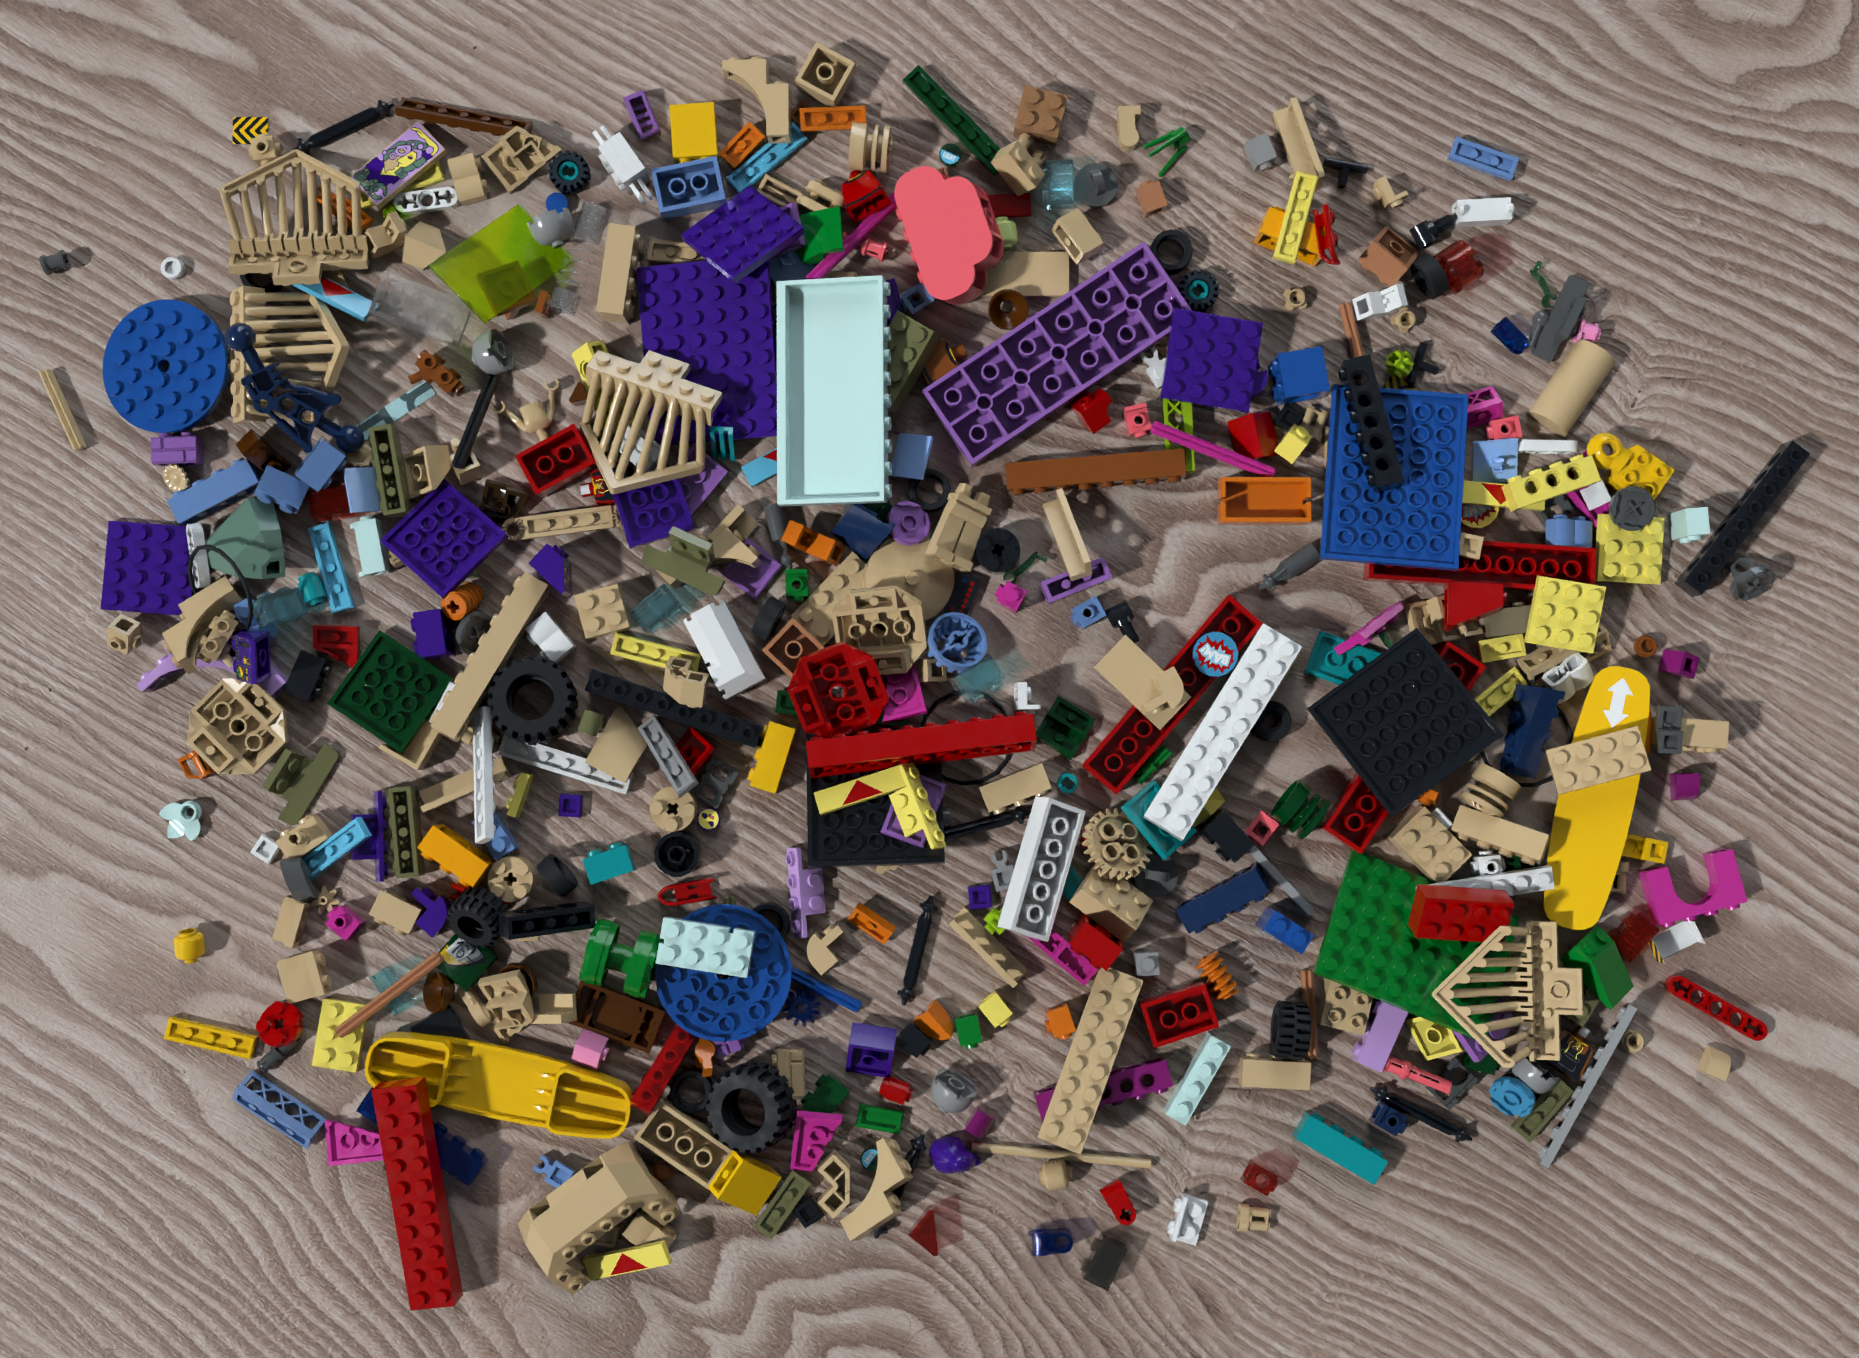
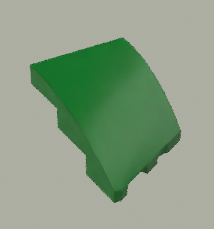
[795,206,844,265]

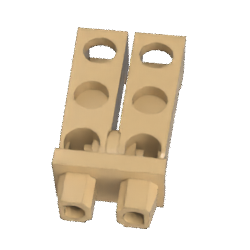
[925,483,992,572]

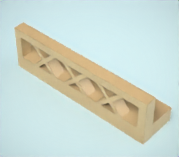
[1272,97,1326,189]
[1042,488,1092,581]
[1517,623,1612,687]
[419,756,512,813]
[948,907,1028,988]

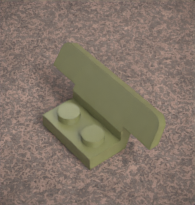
[642,526,725,595]
[262,743,339,825]

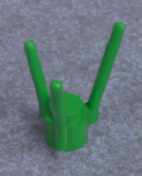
[1143,127,1191,177]

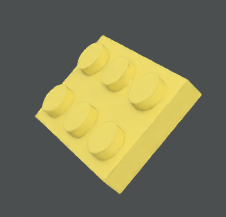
[312,998,367,1073]

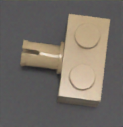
[275,815,333,859]

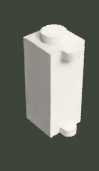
[1452,197,1515,228]

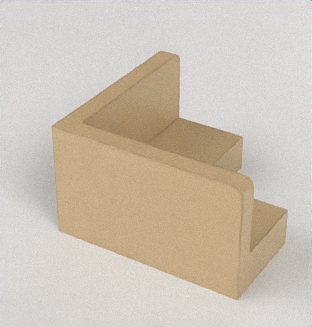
[379,720,443,770]

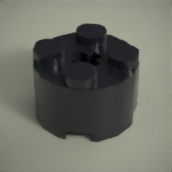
[975,528,1021,575]
[654,831,702,877]

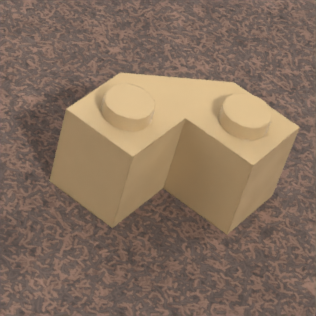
[663,656,709,708]
[817,1149,851,1219]

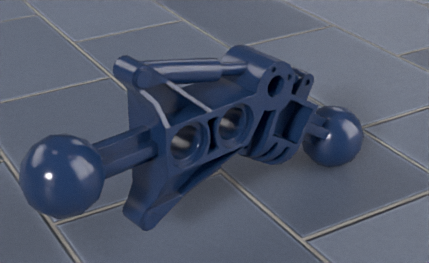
[226,323,365,453]

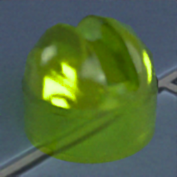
[383,203,403,219]

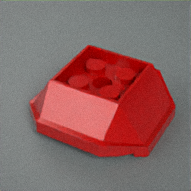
[788,641,889,739]

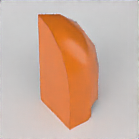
[913,999,953,1040]

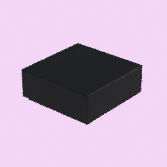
[1273,404,1304,432]
[792,1195,824,1229]

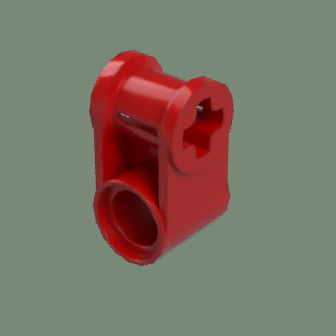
[1099,1179,1136,1225]

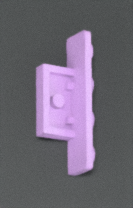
[785,848,826,938]

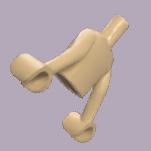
[492,378,561,442]

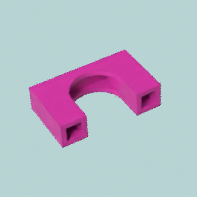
[1638,848,1748,927]

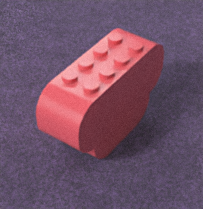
[894,166,1004,305]

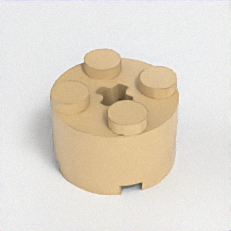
[649,786,698,832]
[488,856,538,902]

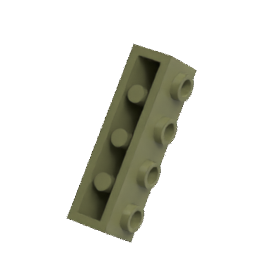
[368,424,412,519]
[387,786,425,879]

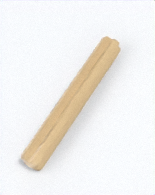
[39,368,86,451]

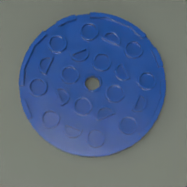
[103,299,230,433]
[655,904,792,1042]

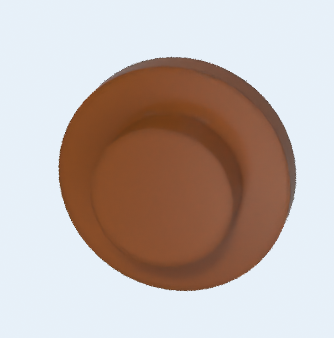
[1634,635,1657,658]
[652,1159,675,1182]

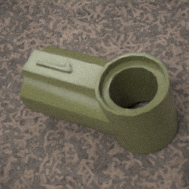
[578,709,606,737]

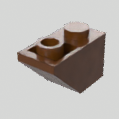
[236,429,290,472]

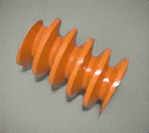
[441,582,484,620]
[1195,950,1240,1001]

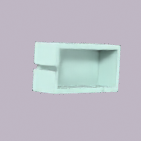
[655,917,756,978]

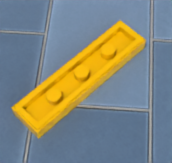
[164,1016,259,1059]

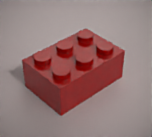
[515,424,598,498]
[1069,913,1123,971]
[1138,981,1219,1048]

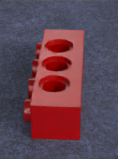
[630,1025,696,1115]

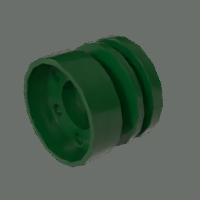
[1270,779,1330,840]

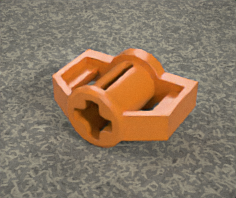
[177,750,216,780]
[694,1037,715,1077]

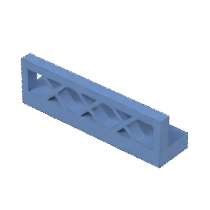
[232,1070,327,1149]

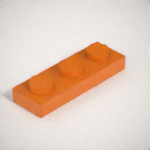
[799,105,867,132]

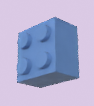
[294,436,346,492]

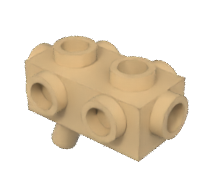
[197,610,239,668]

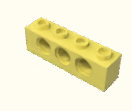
[571,340,635,434]
[1502,454,1601,512]

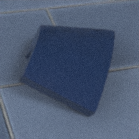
[831,504,896,560]

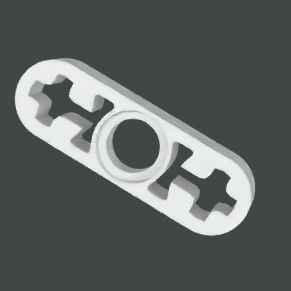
[394,187,460,215]
[1518,439,1578,454]
[186,523,211,588]

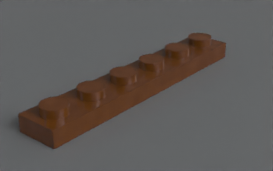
[395,97,532,136]

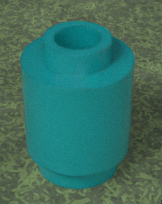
[298,572,327,607]

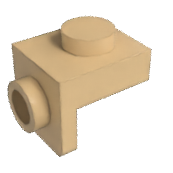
[1373,176,1409,209]

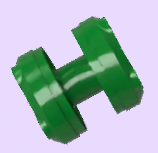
[579,919,664,998]

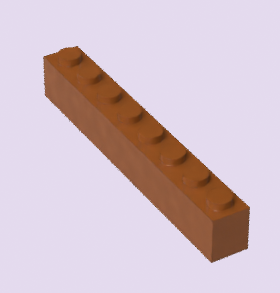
[1005,448,1186,496]

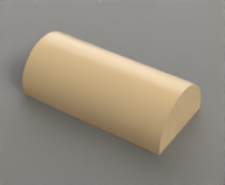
[1527,340,1615,438]

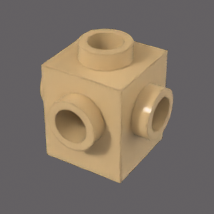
[248,134,284,167]
[106,614,142,655]

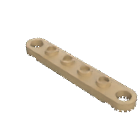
[502,505,622,541]

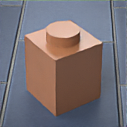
[1136,180,1168,218]

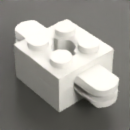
[592,125,653,206]

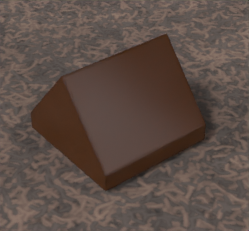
[569,382,588,406]

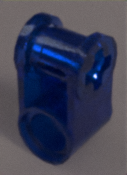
[1029,1228,1073,1256]

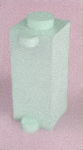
[350,516,391,577]

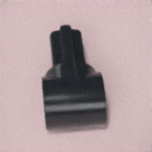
[1409,215,1454,250]
[1105,601,1139,643]

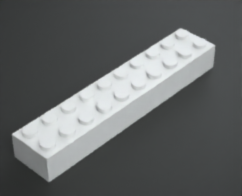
[1143,623,1302,841]

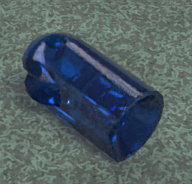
[1490,316,1529,354]

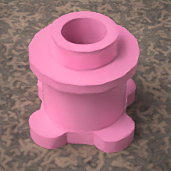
[1572,318,1601,343]

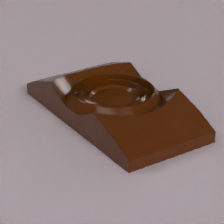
[568,981,666,1054]

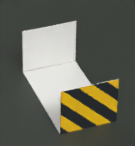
[1646,921,1705,964]

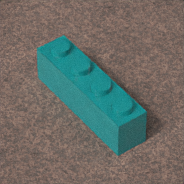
[1292,1111,1388,1185]

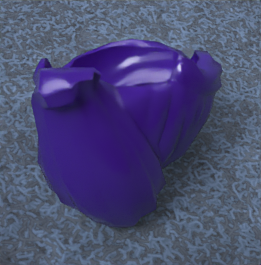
[929,1137,981,1174]

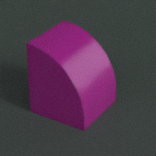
[1658,649,1700,679]
[1669,773,1700,801]
[964,1106,995,1139]

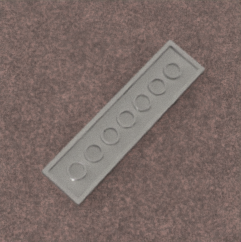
[1538,1004,1637,1168]

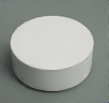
[161,257,186,280]

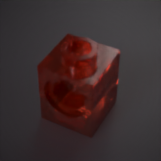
[1240,1159,1278,1196]

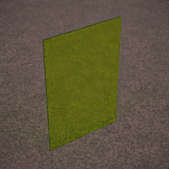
[428,205,573,323]

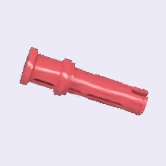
[843,231,889,262]
[1382,1053,1453,1095]

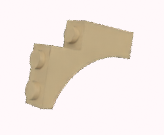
[722,57,792,144]
[656,528,763,589]
[162,576,243,674]
[840,1138,913,1241]

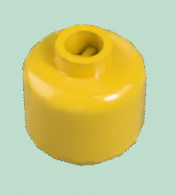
[173,928,206,964]

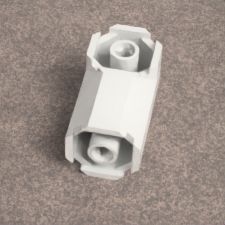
[683,599,766,700]

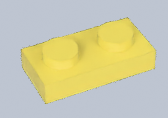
[1476,633,1527,663]
[506,772,534,818]

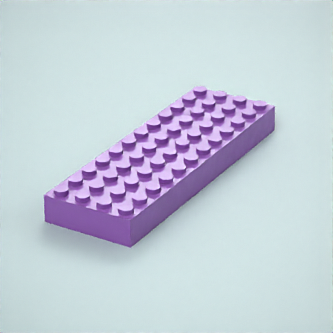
[922,241,1192,468]

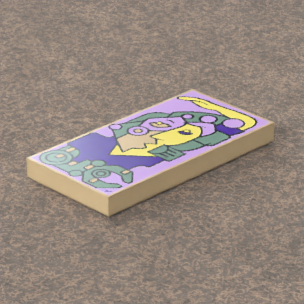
[350,121,447,209]

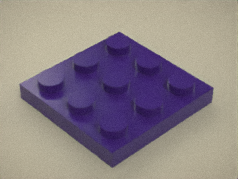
[612,465,695,549]

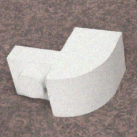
[1352,284,1408,321]

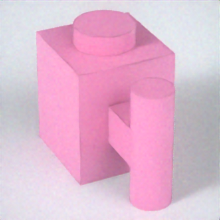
[571,1028,610,1071]

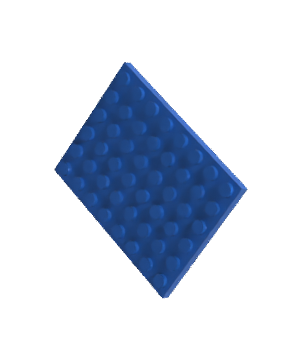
[1319,384,1469,571]

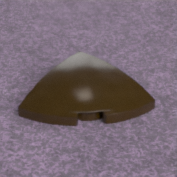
[479,479,529,525]

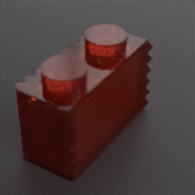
[306,485,360,523]
[1607,910,1660,963]

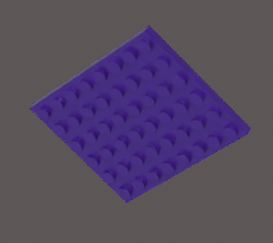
[637,260,777,446]

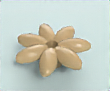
[311,885,340,914]

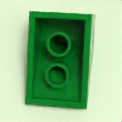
[1560,924,1634,1010]

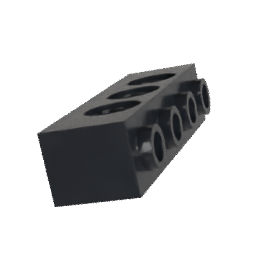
[498,901,595,940]

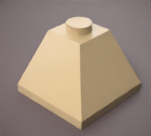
[403,445,452,499]

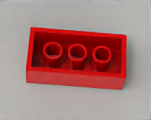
[1408,884,1514,942]

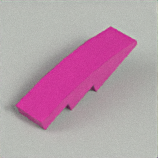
[1028,929,1098,986]

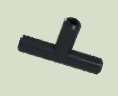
[1323,157,1368,188]
[1406,342,1439,385]

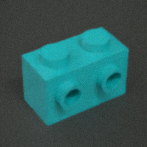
[582,842,637,885]

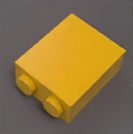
[669,102,719,164]
[708,1150,782,1216]

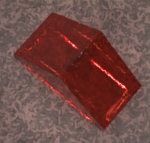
[909,1205,938,1256]

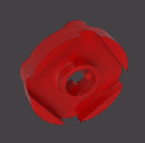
[256,1001,304,1048]

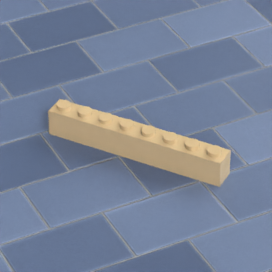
[430,572,550,742]

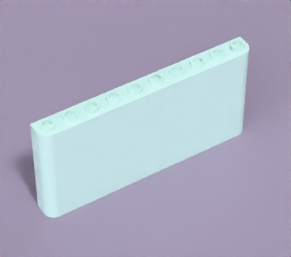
[776,275,892,507]

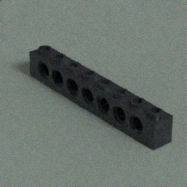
[1675,440,1810,597]
[585,669,764,748]

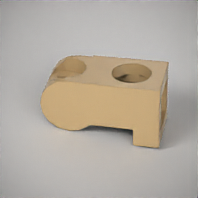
[1117,105,1141,152]

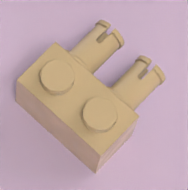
[991,133,1046,196]

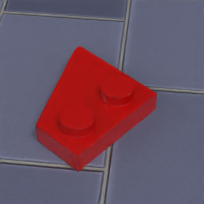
[313,624,360,668]

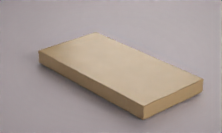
[980,252,1069,298]
[1094,635,1191,730]

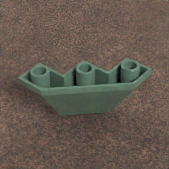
[205,496,285,579]

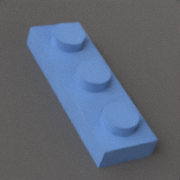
[1447,136,1519,181]

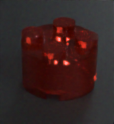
[1433,240,1484,295]

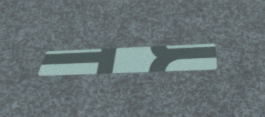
[356,381,435,440]

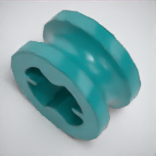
[1057,772,1078,793]

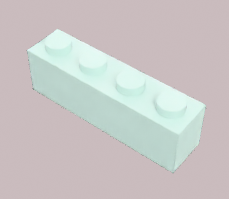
[1163,1032,1231,1126]

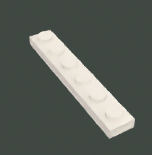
[473,706,496,844]
[498,734,634,795]
[1416,865,1554,896]

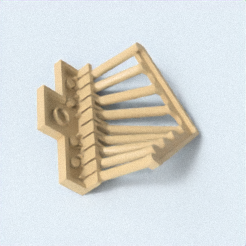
[219,149,369,286]
[225,285,350,424]
[579,350,722,494]
[1432,921,1584,1068]

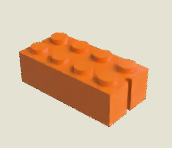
[1217,477,1311,525]

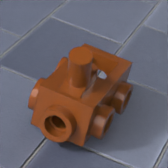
[408,350,465,398]

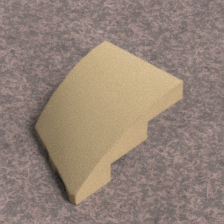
[481,126,562,194]
[1404,595,1483,645]
[585,705,648,783]
[478,969,534,1043]

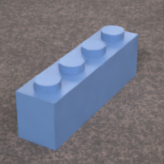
[166,458,261,526]

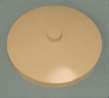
[865,537,954,621]

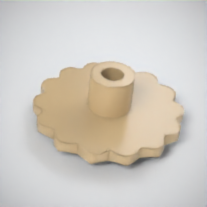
[345,444,374,468]
[162,464,189,493]

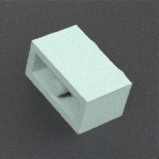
[1669,507,1710,544]

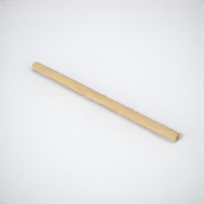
[971,1142,1151,1169]

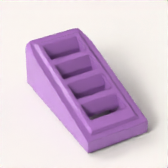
[623,90,661,141]

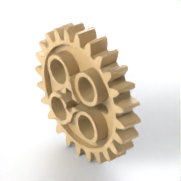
[1082,808,1152,881]

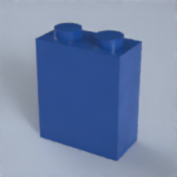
[1255,907,1314,954]

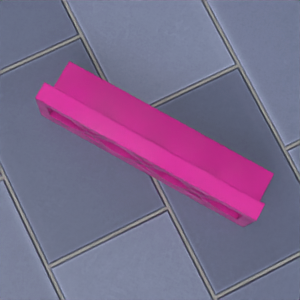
[1466,386,1503,429]

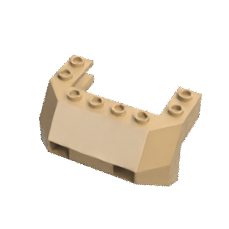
[518,1141,682,1295]

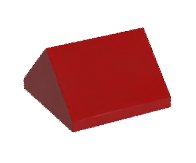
[1227,412,1279,461]
[676,727,718,776]

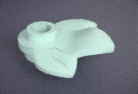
[159,801,202,841]

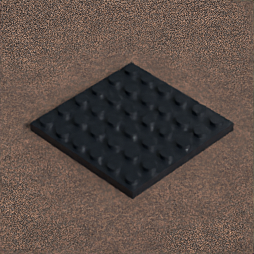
[1307,628,1504,818]
[806,731,945,868]

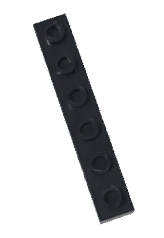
[1338,354,1404,493]

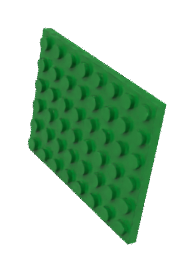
[1313,850,1520,1039]

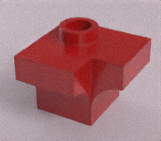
[1069,388,1112,434]

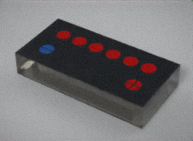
[944,572,981,615]

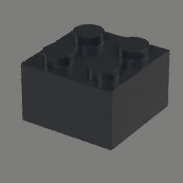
[1198,810,1255,863]

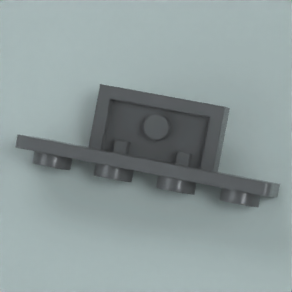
[1531,275,1589,363]

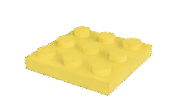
[1595,514,1665,585]
[1524,576,1606,654]

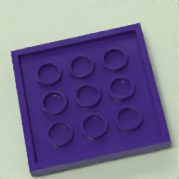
[681,185,805,284]
[1160,308,1263,413]
[380,479,508,599]
[101,521,195,616]

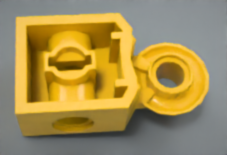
[1587,433,1675,500]

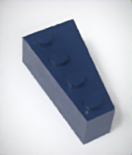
[1500,684,1566,778]
[1176,861,1271,934]

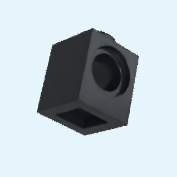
[896,1021,931,1058]

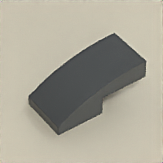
[1656,705,1684,754]
[280,858,319,901]

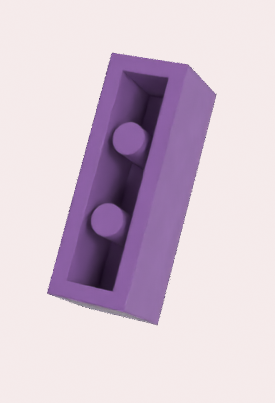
[1040,557,1112,605]

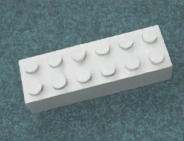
[997,796,1086,942]

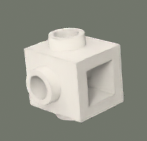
[1470,850,1505,877]

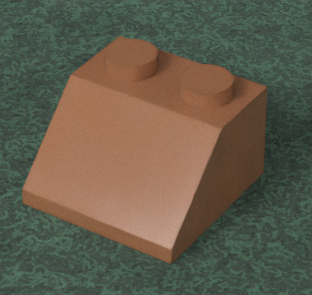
[1357,225,1420,287]

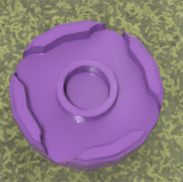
[886,501,930,546]

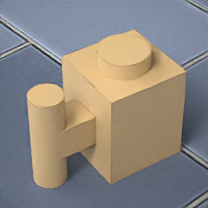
[450,438,482,485]

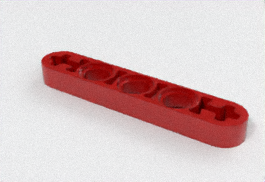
[1665,975,1768,1041]

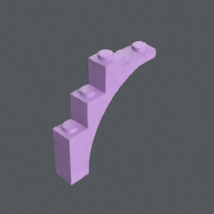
[136,648,288,698]

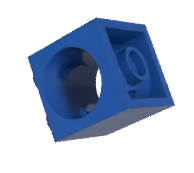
[1268,346,1330,406]

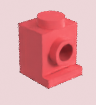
[1122,402,1151,439]
[1485,415,1523,440]
[1245,811,1282,847]

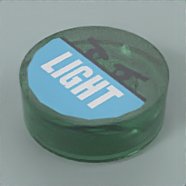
[939,143,961,167]
[861,1147,878,1171]

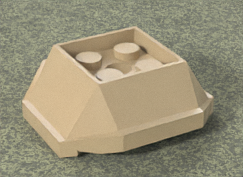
[832,586,927,675]
[186,678,288,774]

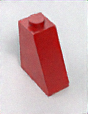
[1444,582,1507,631]

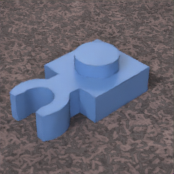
[533,1155,577,1188]

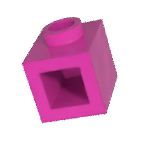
[994,581,1027,613]
[325,905,366,941]

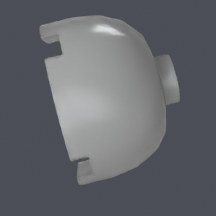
[527,208,573,249]
[471,329,514,375]
[1512,1055,1560,1094]
[931,1069,977,1113]

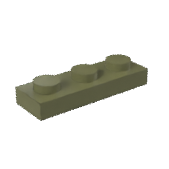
[1511,1076,1574,1142]
[753,1170,811,1239]

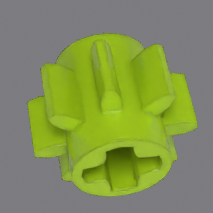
[1385,349,1414,379]
[983,907,1005,935]

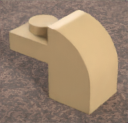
[364,211,407,259]
[1141,666,1184,715]
[807,924,844,975]

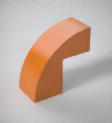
[781,520,846,566]

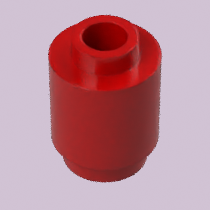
[878,1076,913,1105]

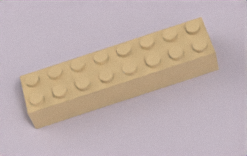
[1037,967,1143,1155]

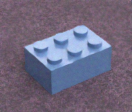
[651,156,727,220]

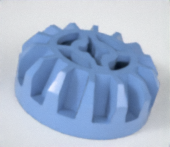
[926,612,987,674]

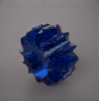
[783,988,821,1027]

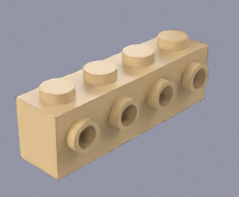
[1451,805,1550,865]

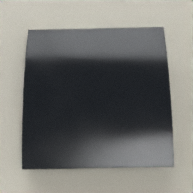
[410,1005,472,1040]

